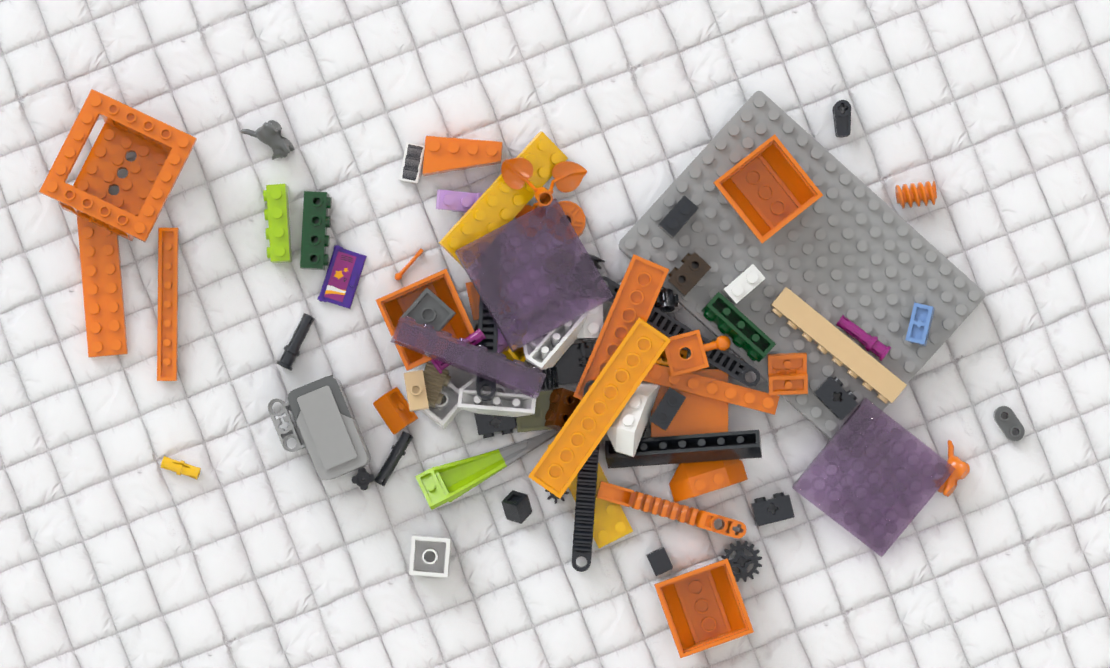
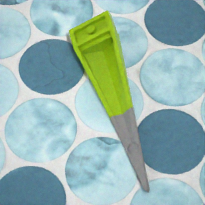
[415,429,559,510]

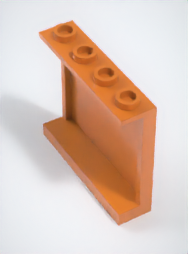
[650,369,728,438]

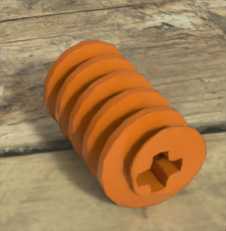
[895,181,937,209]

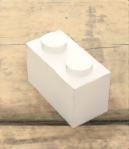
[722,264,766,305]

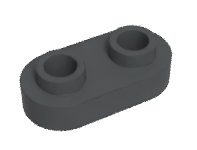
[993,406,1025,441]

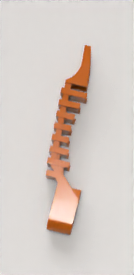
[596,481,746,538]

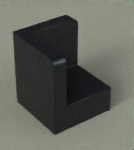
[502,490,532,524]
[646,547,673,576]

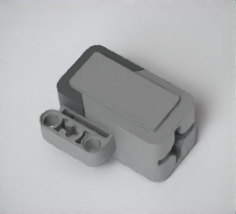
[268,375,371,480]

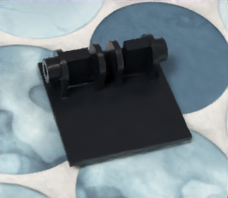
[556,342,593,385]

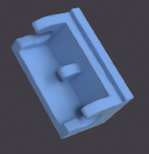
[905,303,935,346]

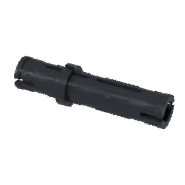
[374,431,413,487]

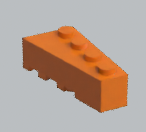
[423,136,503,176]

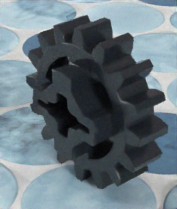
[721,540,762,582]

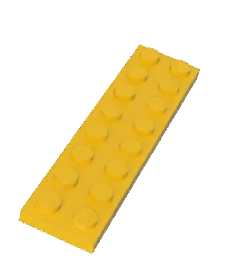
[439,131,568,270]

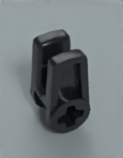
[832,100,851,138]

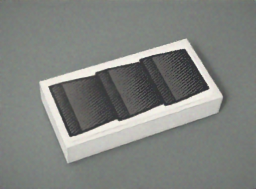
[399,142,425,184]

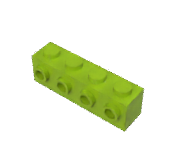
[263,184,292,263]

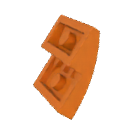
[767,353,808,395]

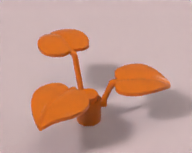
[501,157,587,240]

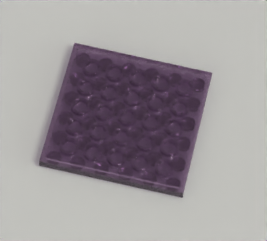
[455,198,613,352]
[792,397,956,557]

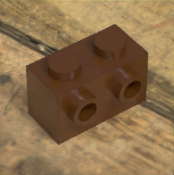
[545,388,581,431]

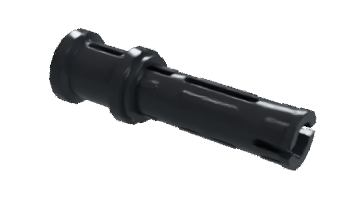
[276,313,315,371]

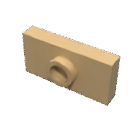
[404,370,429,412]

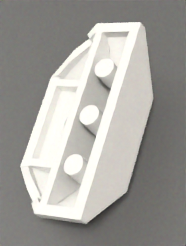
[522,305,587,370]
[457,374,537,417]
[606,381,660,457]

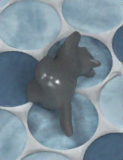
[240,120,295,160]

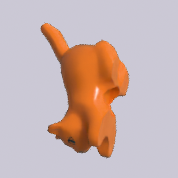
[932,440,970,497]

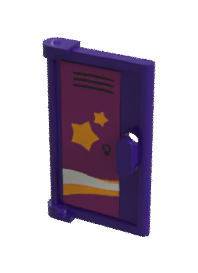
[317,245,367,309]

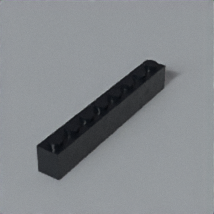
[605,430,762,469]

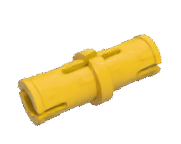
[160,456,201,480]

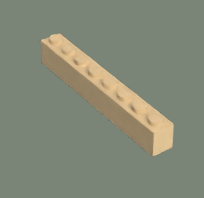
[770,287,907,404]

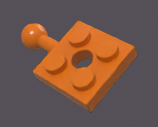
[664,329,731,377]

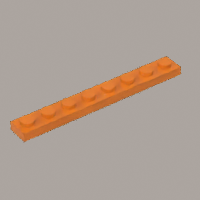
[157,228,179,381]
[643,364,780,415]

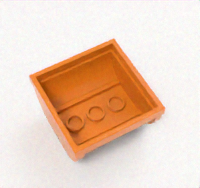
[713,134,823,244]
[376,269,474,371]
[654,558,754,658]

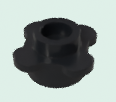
[352,467,375,490]

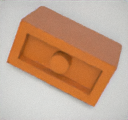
[373,387,418,435]

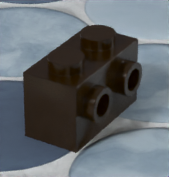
[668,252,711,297]

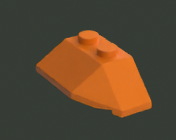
[669,459,748,502]

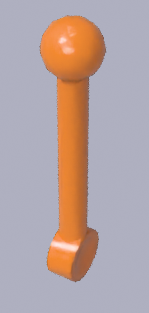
[395,249,424,280]

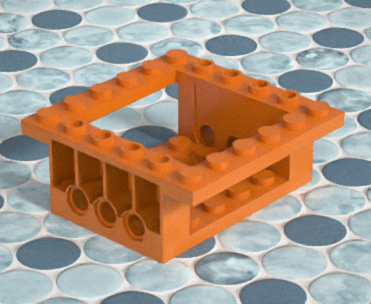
[39,89,197,242]

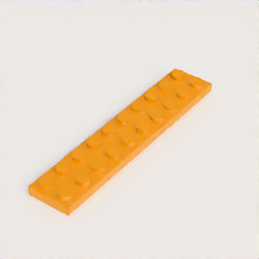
[528,317,671,499]

